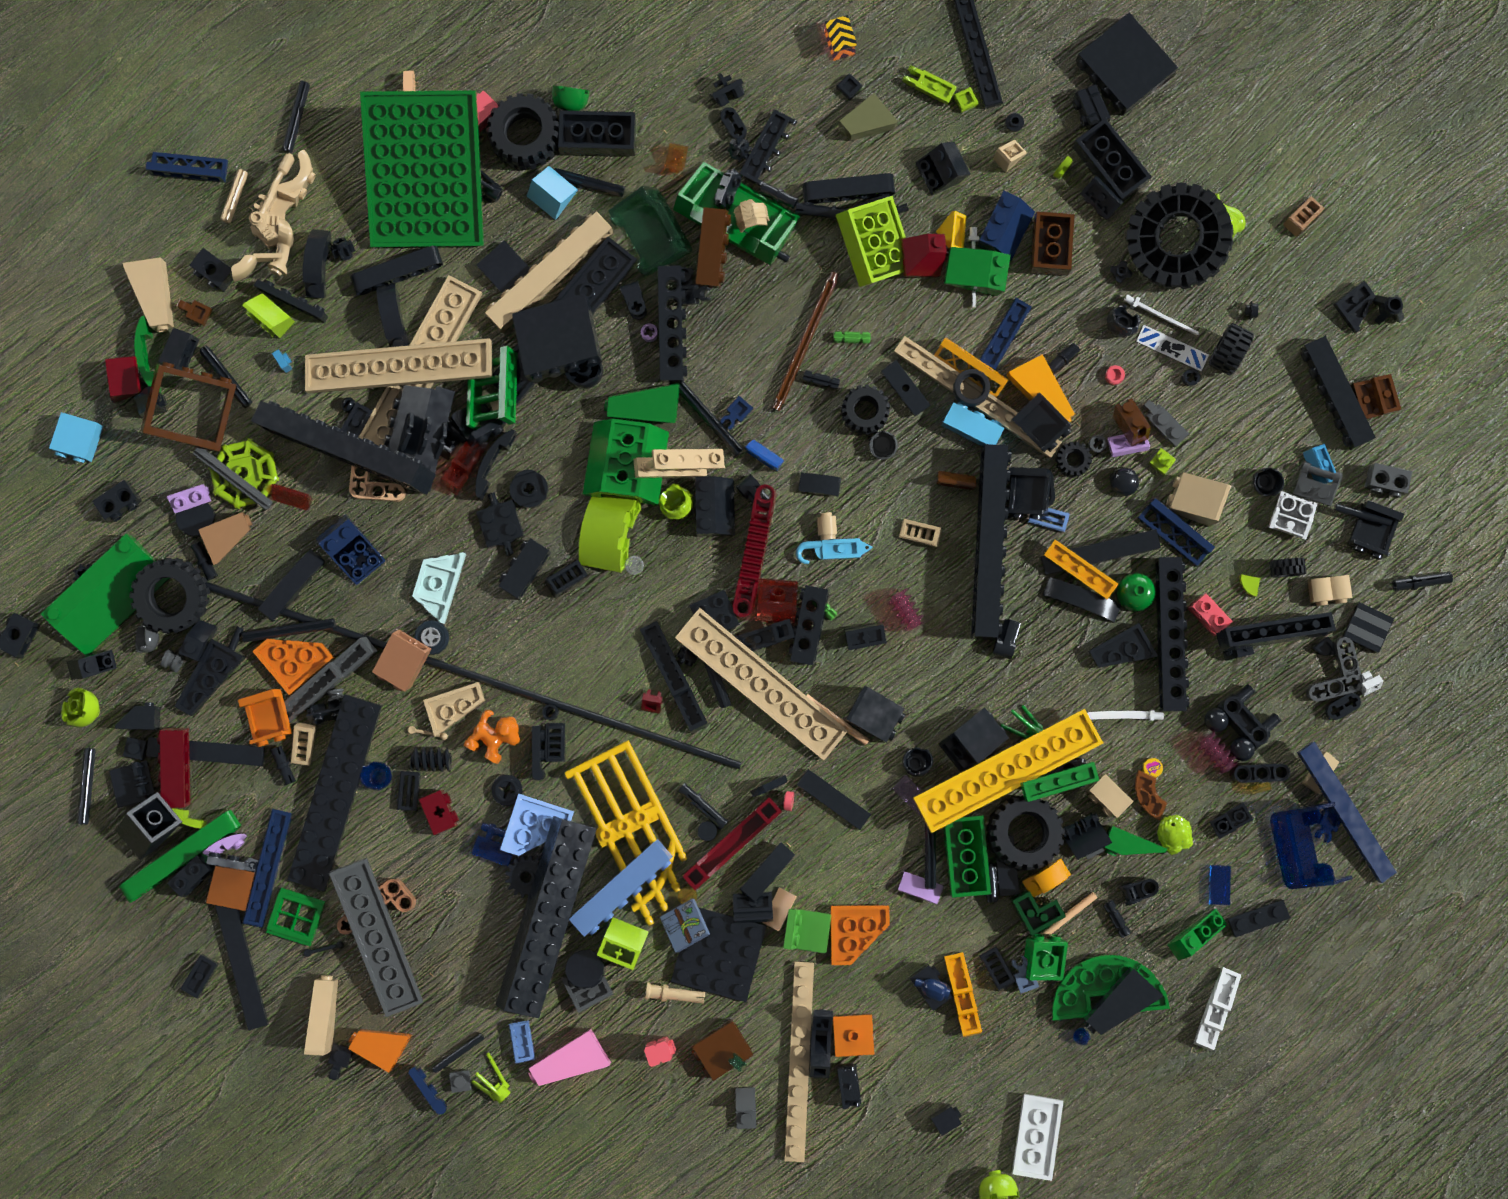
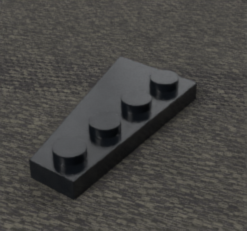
[174,639,246,716]

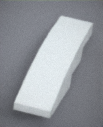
[1194,967,1241,1051]

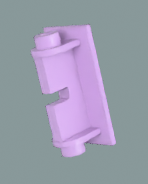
[167,484,211,513]

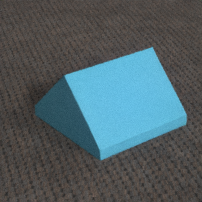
[527,166,578,220]

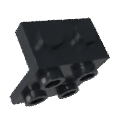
[451,403,506,447]

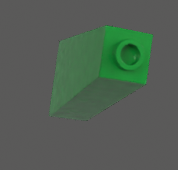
[604,383,680,423]

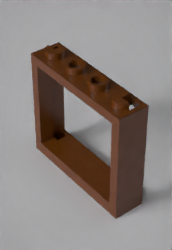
[140,362,236,451]

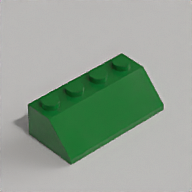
[943,815,991,898]

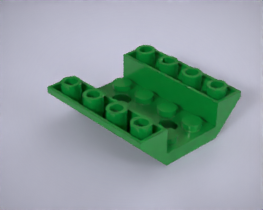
[583,419,669,505]

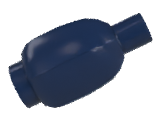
[914,978,951,1001]

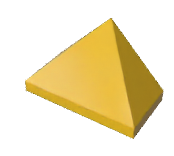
[936,211,967,248]

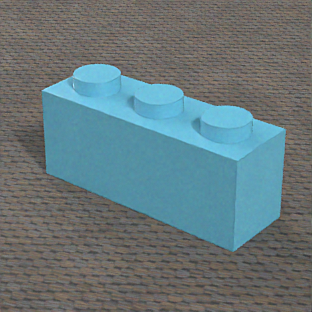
[941,402,1004,447]

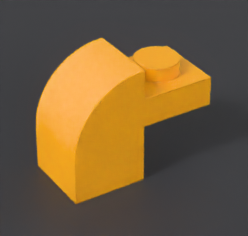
[1022,858,1071,898]

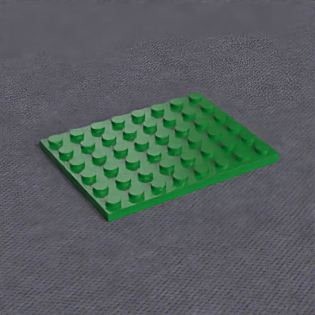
[360,90,484,247]

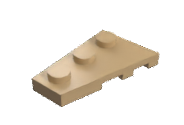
[423,682,485,737]

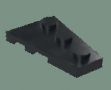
[1088,623,1158,668]

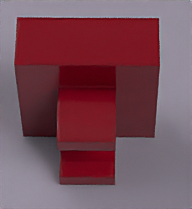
[641,689,662,714]

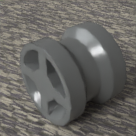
[161,649,184,672]

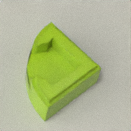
[1053,156,1073,179]
[1240,574,1260,597]

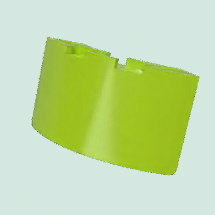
[579,494,641,573]

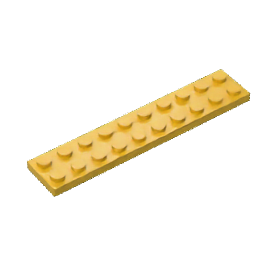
[913,709,1103,833]

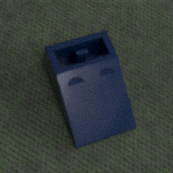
[316,514,386,585]

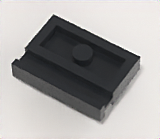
[733,892,773,923]

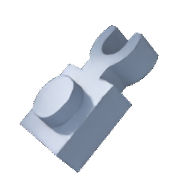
[1012,956,1039,993]

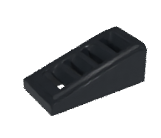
[545,560,588,598]
[545,723,566,762]
[979,947,1016,992]

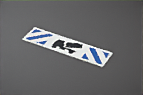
[1136,325,1209,371]

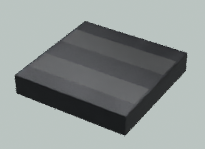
[1342,602,1394,653]

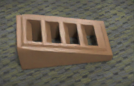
[1283,196,1325,237]

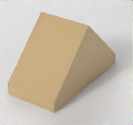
[993,140,1027,173]

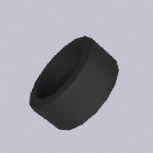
[953,369,990,407]

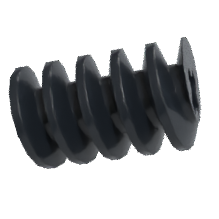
[410,746,452,772]

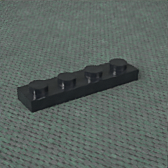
[254,279,328,323]

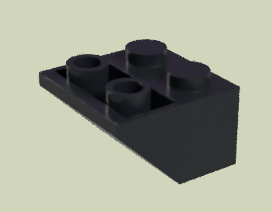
[916,141,971,195]

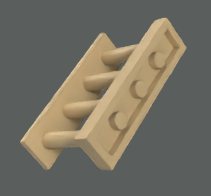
[633,449,725,478]

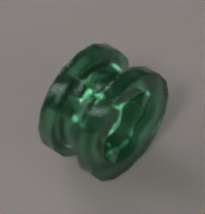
[728,1052,747,1072]

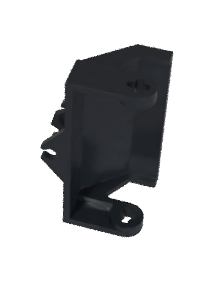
[377,385,455,494]

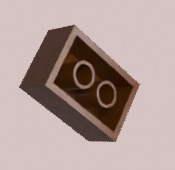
[1030,211,1075,276]

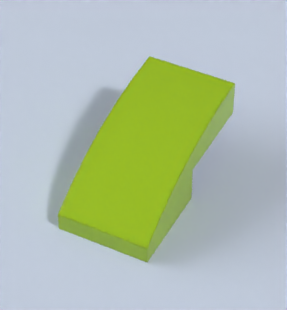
[171,808,207,829]

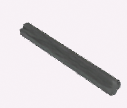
[193,447,273,510]

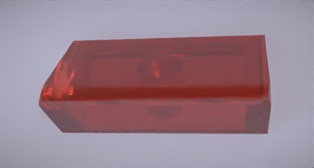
[271,484,313,510]

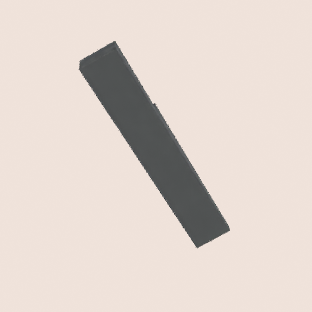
[284,637,378,723]

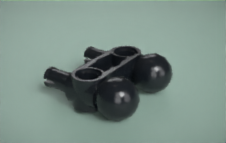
[1204,684,1281,761]

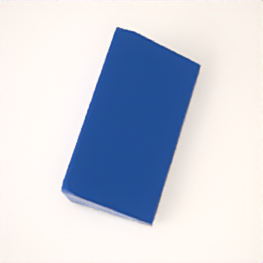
[746,440,784,472]

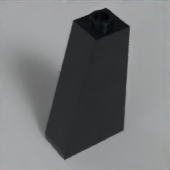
[1083,967,1163,1035]

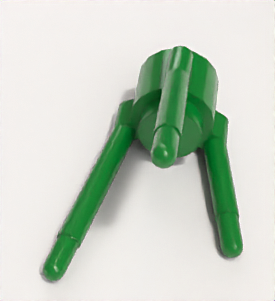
[1001,705,1044,739]

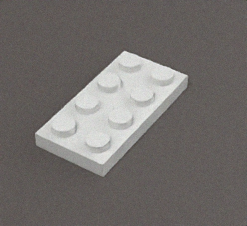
[1012,1094,1063,1181]

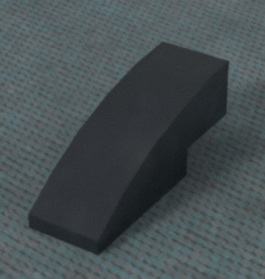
[740,842,795,902]

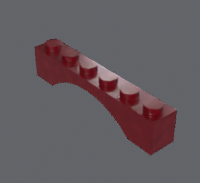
[682,797,782,891]

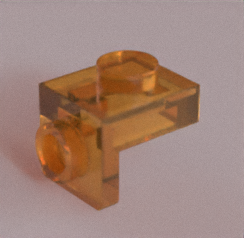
[664,142,689,173]

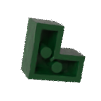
[1010,890,1066,936]

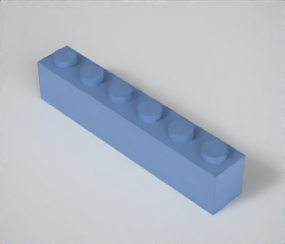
[569,839,673,937]

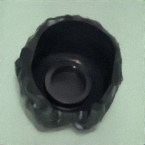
[1106,305,1141,338]

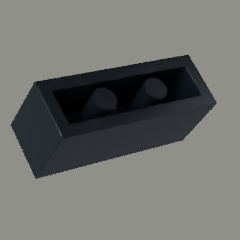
[498,538,551,600]

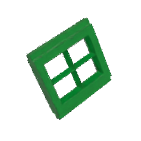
[266,887,326,946]

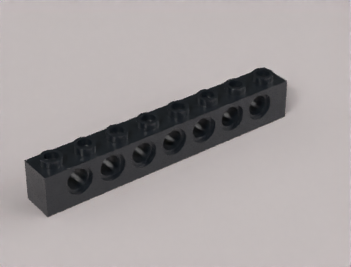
[1155,557,1190,712]

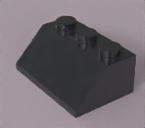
[695,476,735,537]

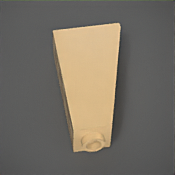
[123,258,174,332]
[304,975,338,1056]

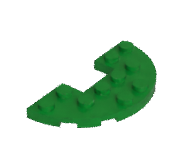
[1052,954,1170,1020]

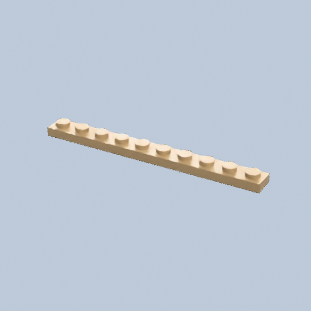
[894,336,1062,459]
[785,961,814,1162]

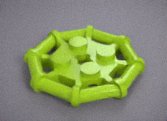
[208,439,279,509]

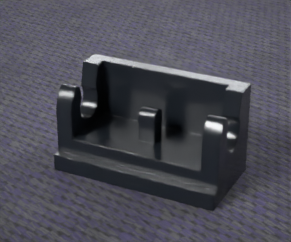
[158,327,200,370]
[844,622,887,650]
[837,1064,862,1109]

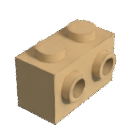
[1086,774,1134,818]

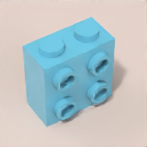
[49,412,104,463]

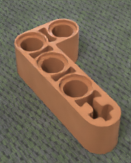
[337,878,416,935]

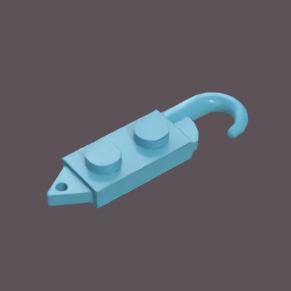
[796,538,873,564]

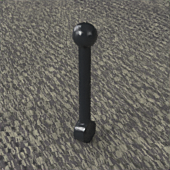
[304,941,344,957]

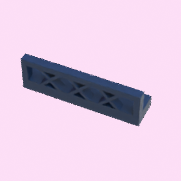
[146,152,228,183]
[1138,498,1215,567]

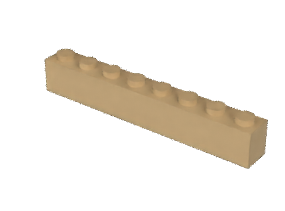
[485,211,613,333]

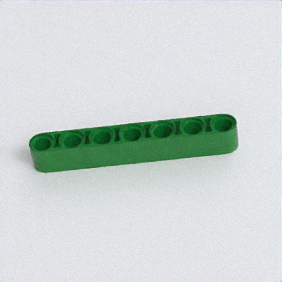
[119,810,242,903]

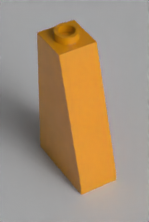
[1007,354,1075,422]

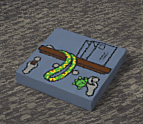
[660,899,710,952]

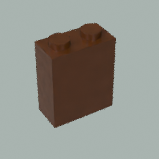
[691,1019,753,1081]

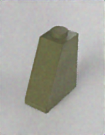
[838,93,898,141]

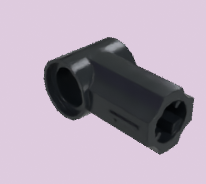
[736,474,770,514]
[992,619,1021,660]

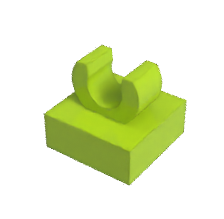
[1148,448,1176,475]

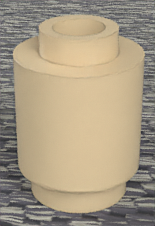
[817,512,837,540]

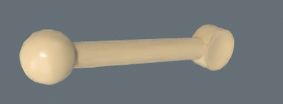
[408,726,448,740]

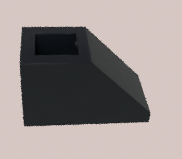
[134,386,167,417]
[66,650,117,680]

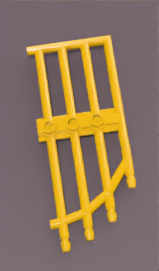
[564,740,687,926]

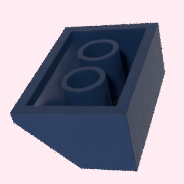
[977,190,1035,262]

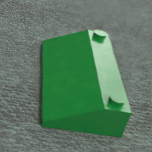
[673,162,800,265]
[41,534,170,656]

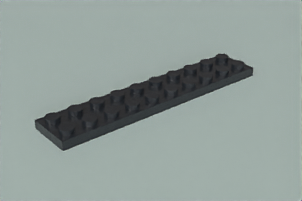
[492,236,638,405]
[288,694,383,891]

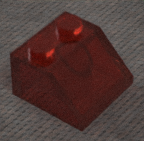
[757,578,798,623]

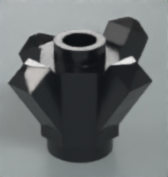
[1373,294,1404,325]

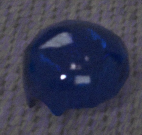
[360,761,392,791]

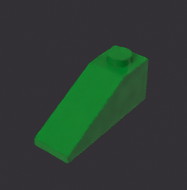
[1104,826,1167,857]

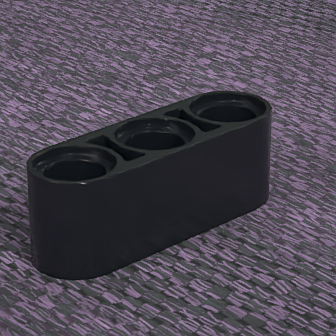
[1230,764,1290,783]

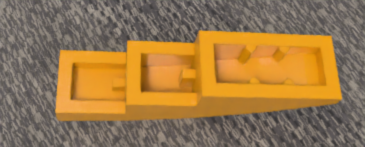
[944,952,982,1037]

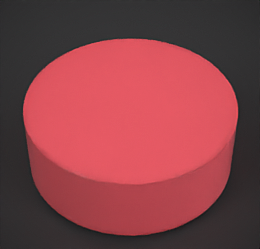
[1105,365,1125,385]
[783,791,794,811]

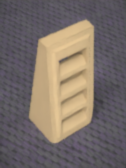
[899,519,942,547]
[290,723,316,766]

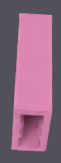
[528,1029,611,1086]

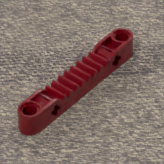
[733,484,777,617]

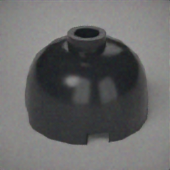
[565,363,604,389]

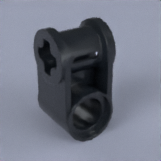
[620,281,647,320]
[1119,878,1159,906]

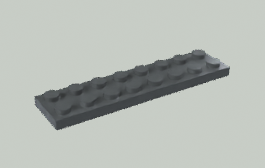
[329,857,423,1017]

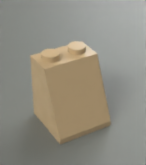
[1166,472,1231,527]

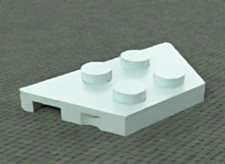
[412,552,466,624]

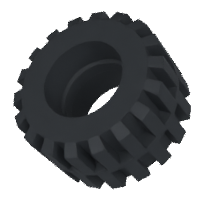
[1209,323,1254,376]
[841,384,890,436]

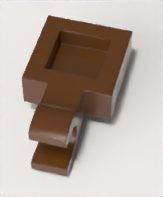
[176,299,213,326]

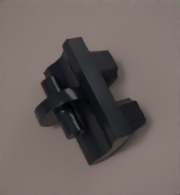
[709,73,745,107]

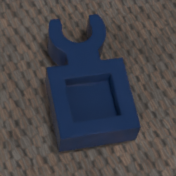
[720,396,753,431]

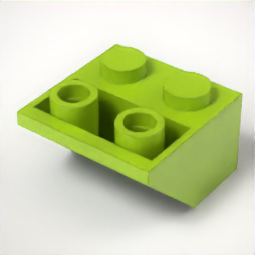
[242,293,295,338]
[597,917,649,970]

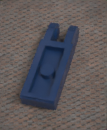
[408,1065,447,1115]

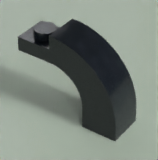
[303,229,332,298]
[377,283,410,347]
[809,1009,833,1078]

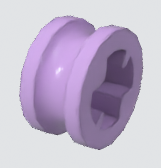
[641,323,658,342]

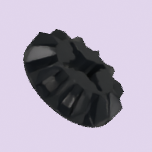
[492,775,523,806]

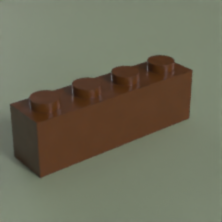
[696,207,731,287]

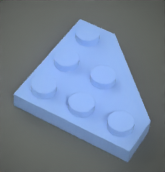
[500,794,574,856]

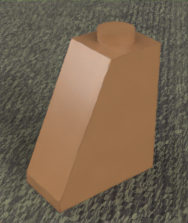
[199,512,253,565]

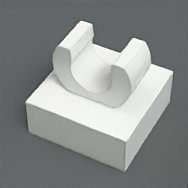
[1360,671,1383,696]

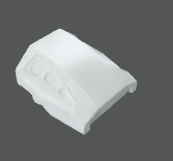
[1269,491,1318,540]

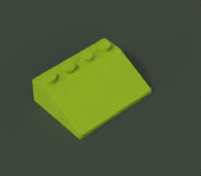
[836,196,906,287]

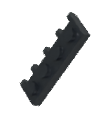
[739,109,797,187]

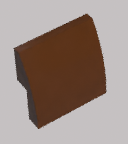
[1350,374,1402,420]

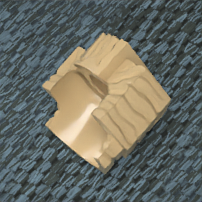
[734,199,770,233]

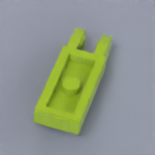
[902,66,957,105]

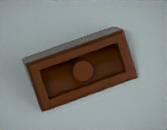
[936,471,976,490]

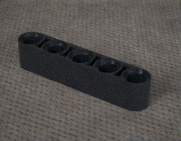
[802,173,895,204]
[350,246,443,296]

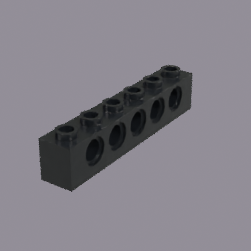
[658,265,687,382]

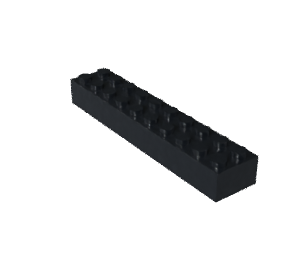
[251,400,436,495]
[971,444,1011,641]
[496,816,597,1019]

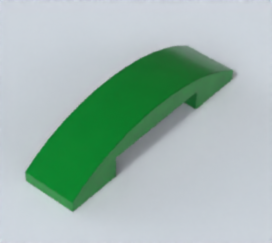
[134,316,161,393]

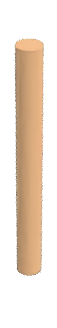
[807,694,870,746]
[1040,892,1098,938]

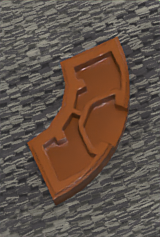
[1135,770,1167,821]

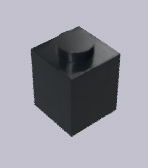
[930,1103,962,1136]

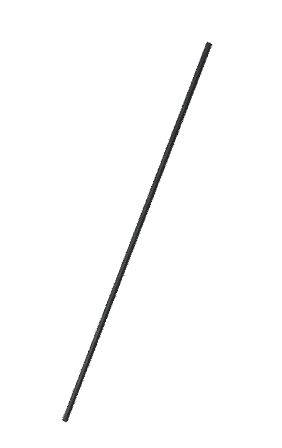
[205,582,742,769]

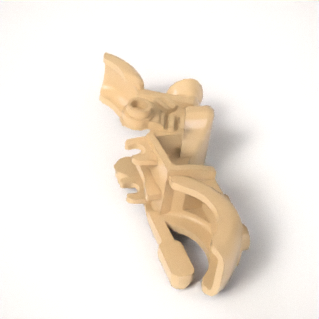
[231,150,316,282]

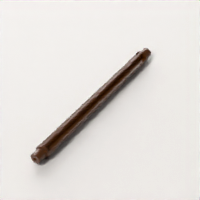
[772,272,839,411]

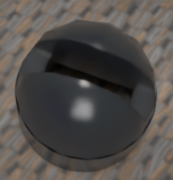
[341,397,356,413]
[542,705,559,720]

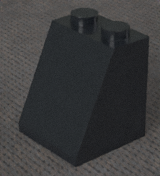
[845,686,906,743]
[938,708,1009,773]
[116,792,182,860]

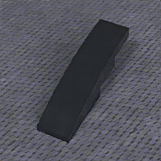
[258,549,325,622]

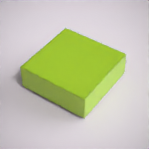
[953,87,979,113]

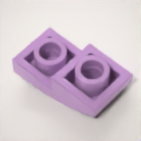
[203,834,247,854]
[898,872,944,905]

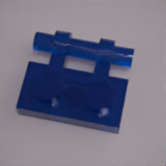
[471,822,513,867]

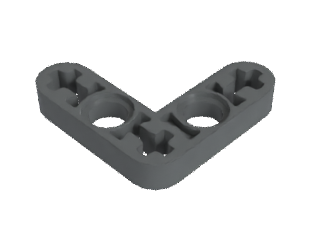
[1306,637,1363,701]

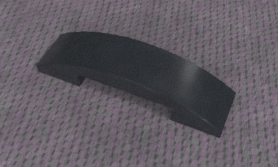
[476,429,518,501]
[1043,577,1121,623]
[734,619,795,651]

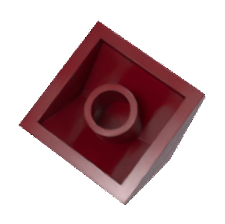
[105,356,141,403]

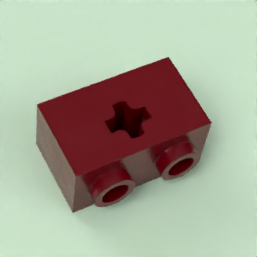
[419,790,459,835]

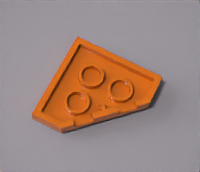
[252,639,335,695]
[831,905,890,965]

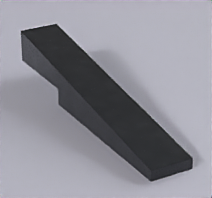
[1041,529,1161,575]
[640,621,709,734]

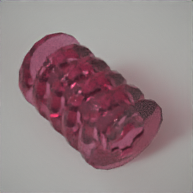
[888,588,926,632]
[1198,732,1239,775]

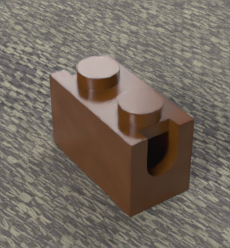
[1113,398,1151,446]

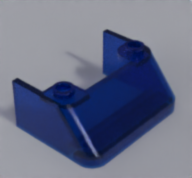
[1270,802,1352,889]

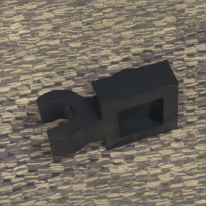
[328,1043,353,1081]

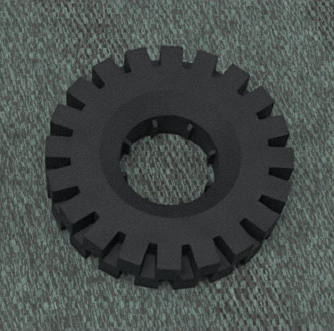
[1126,182,1234,290]

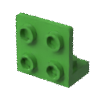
[784,908,831,953]

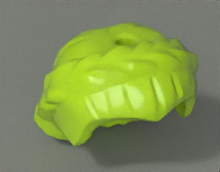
[659,484,693,519]
[1157,815,1193,855]

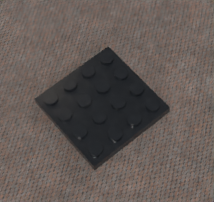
[671,907,767,1002]

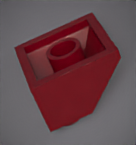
[901,234,947,277]

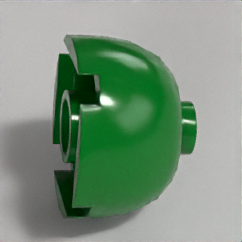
[552,85,590,111]
[1116,573,1156,612]

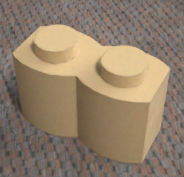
[1307,575,1352,606]

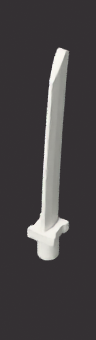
[967,227,979,308]
[1123,294,1199,335]
[1087,710,1164,721]

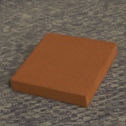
[206,866,255,911]

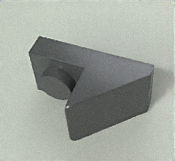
[735,1087,756,1129]

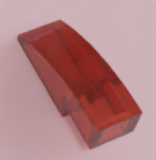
[440,441,488,495]

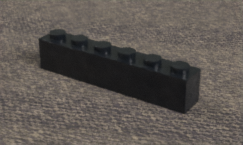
[1301,335,1376,450]
[1216,612,1336,652]

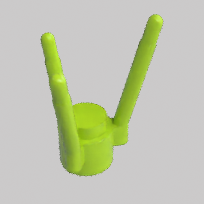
[471,1053,511,1104]

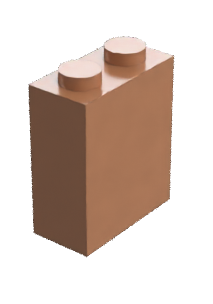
[372,630,431,692]

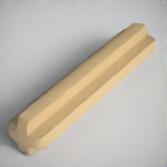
[220,169,248,224]

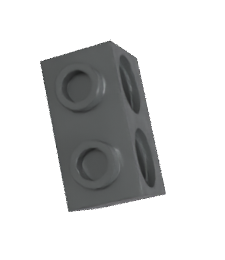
[1365,463,1412,498]

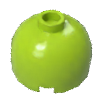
[61,688,100,728]
[979,1170,1020,1199]

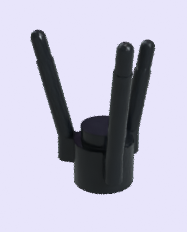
[480,169,503,203]

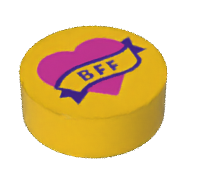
[1142,758,1163,777]

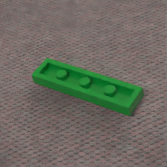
[1020,762,1100,802]

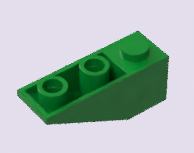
[1167,909,1227,961]

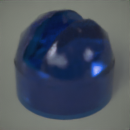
[1073,1028,1091,1046]

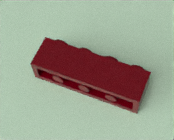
[157,728,190,808]

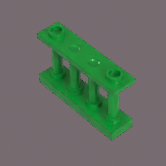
[466,346,518,431]

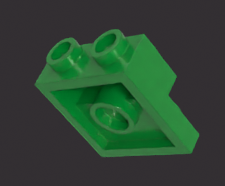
[1024,934,1068,980]

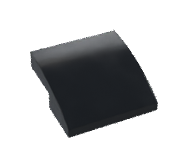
[476,240,530,293]

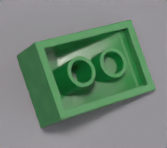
[944,247,1010,296]

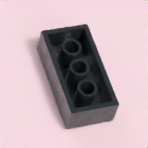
[558,110,636,156]
[1072,118,1152,202]

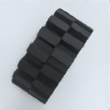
[1055,441,1092,478]
[1269,558,1306,578]

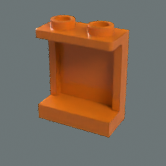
[238,689,292,747]

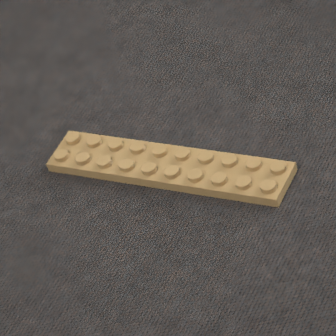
[358,275,482,446]
[305,338,492,393]
[675,608,848,761]

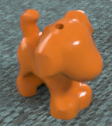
[463,710,520,764]

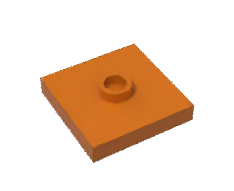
[833,1014,874,1057]

